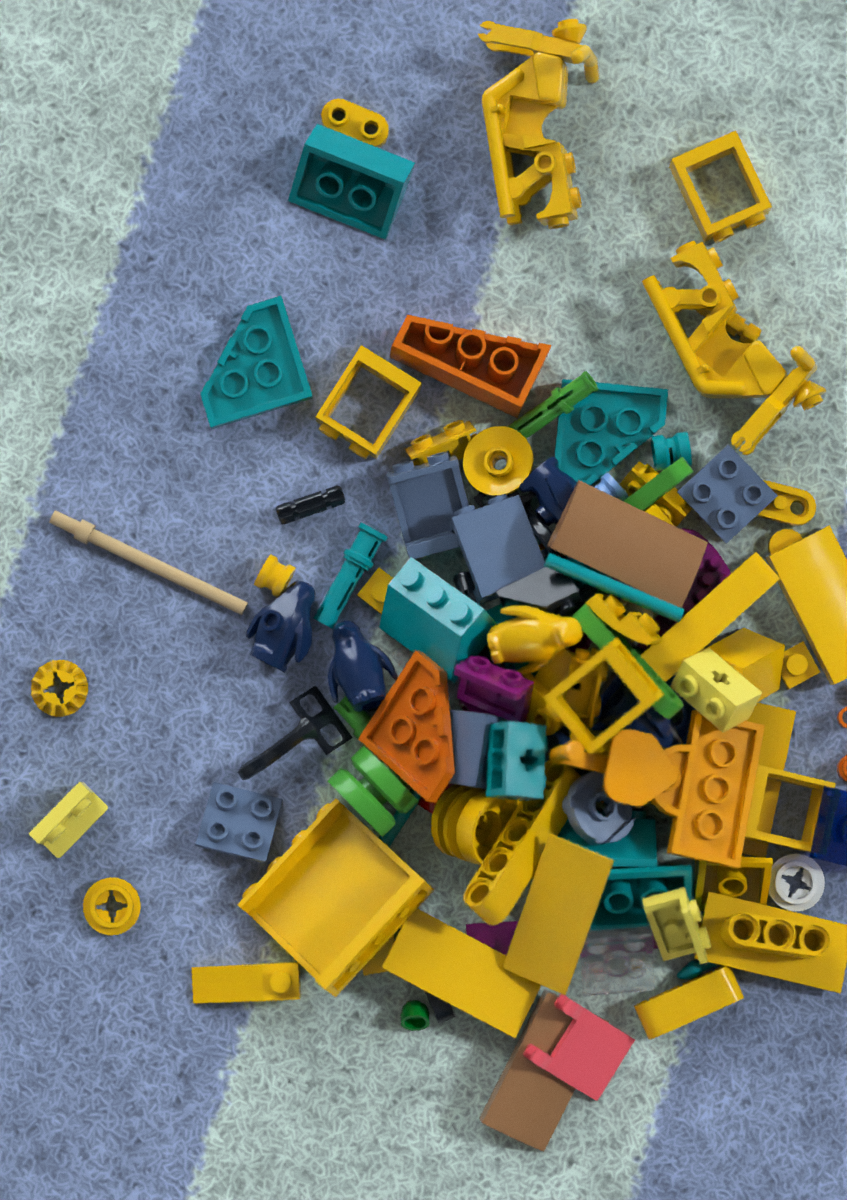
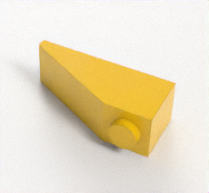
[191,961,301,1004]

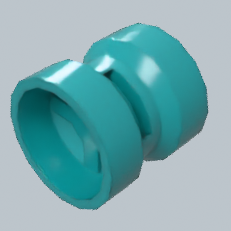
[651,431,692,471]

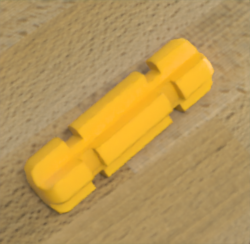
[696,310,762,343]

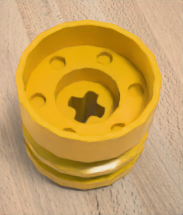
[431,784,520,866]

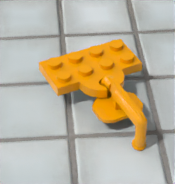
[549,710,765,869]

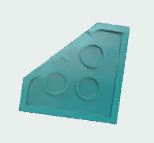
[200,295,313,429]
[554,379,669,486]

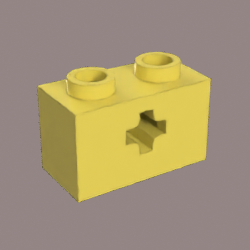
[670,648,762,733]

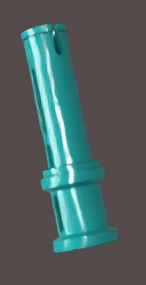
[313,522,388,629]

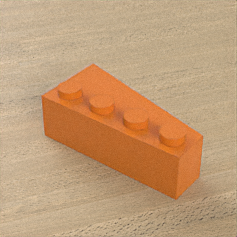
[390,315,552,418]

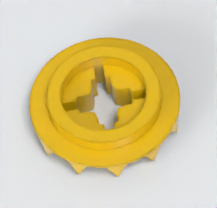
[31,660,88,717]
[83,877,141,935]

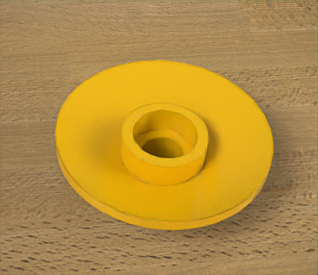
[463,426,534,496]

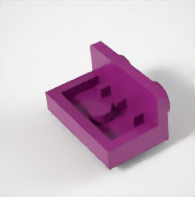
[454,655,535,723]

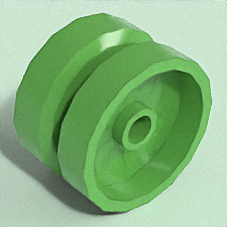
[328,745,419,837]

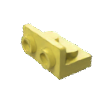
[29,782,108,858]

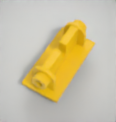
[405,420,476,466]
[619,461,692,527]
[563,648,608,728]

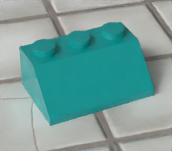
[288,124,415,240]
[379,557,497,683]
[557,809,657,867]
[589,865,692,932]

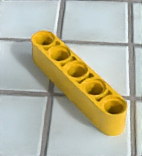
[640,552,780,682]
[464,759,581,925]

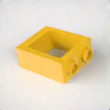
[669,130,772,243]
[315,345,422,459]
[543,638,664,755]
[745,765,837,854]

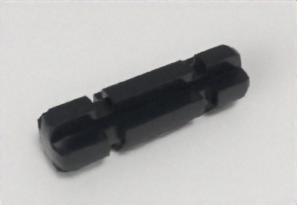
[276,485,345,524]

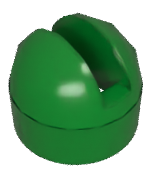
[401,999,430,1031]

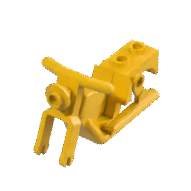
[478,19,599,229]
[642,241,826,455]

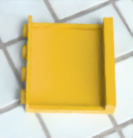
[237,798,434,998]

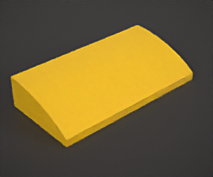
[766,525,847,685]

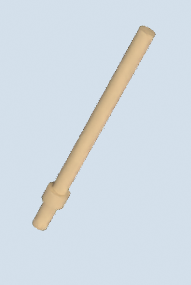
[49,510,248,615]

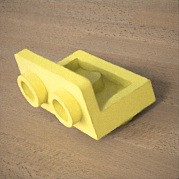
[642,887,711,964]

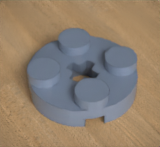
[562,771,635,846]

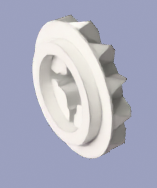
[769,854,825,911]

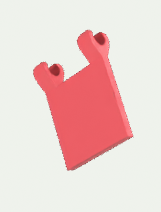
[523,994,635,1101]

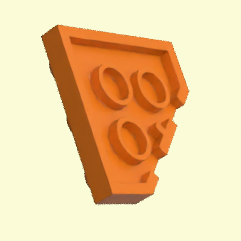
[358,650,455,803]

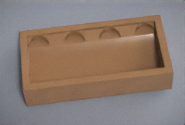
[547,480,708,608]
[479,989,609,1152]

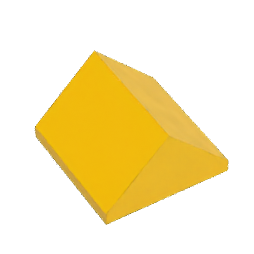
[700,628,785,702]
[694,857,773,911]

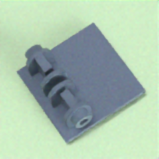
[677,444,777,544]
[195,782,283,863]

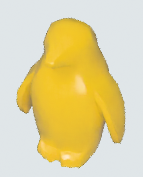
[487,606,583,674]

